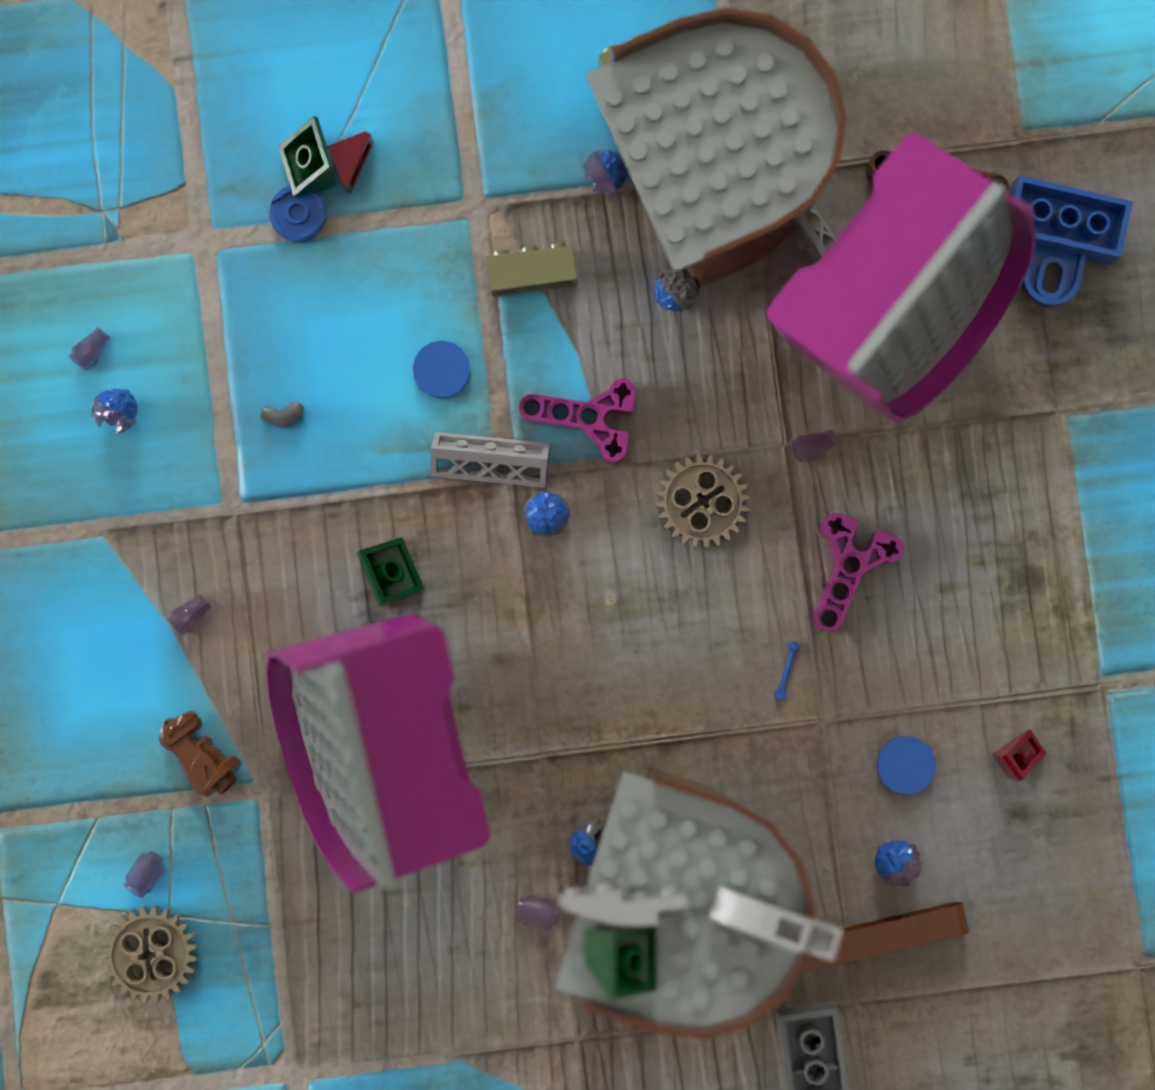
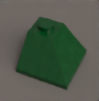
[585,926,657,1000]

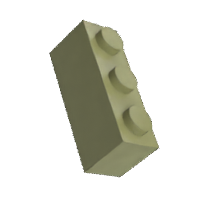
[486,242,577,297]

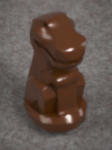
[159,711,242,797]

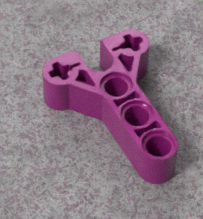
[519,379,635,465]
[813,513,904,632]

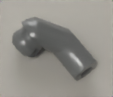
[260,402,304,428]

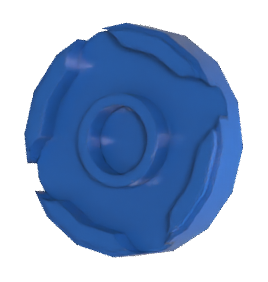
[269,186,327,243]
[413,340,471,399]
[876,736,936,795]

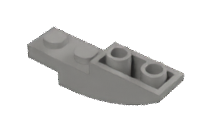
[559,882,689,926]
[710,886,843,961]

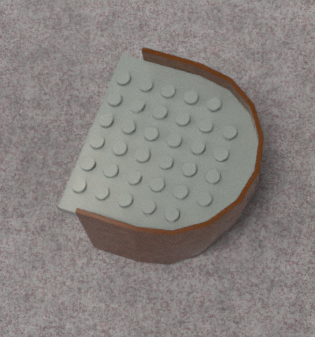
[586,7,847,288]
[555,767,815,1039]

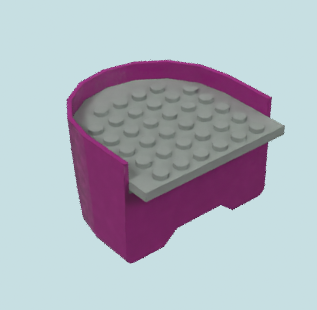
[767,134,1036,423]
[265,614,490,895]

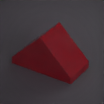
[327,132,374,193]
[992,729,1046,781]

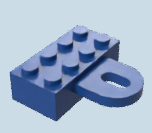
[1009,175,1133,307]

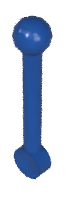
[774,641,800,700]

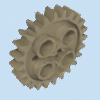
[655,454,750,549]
[101,905,200,1004]

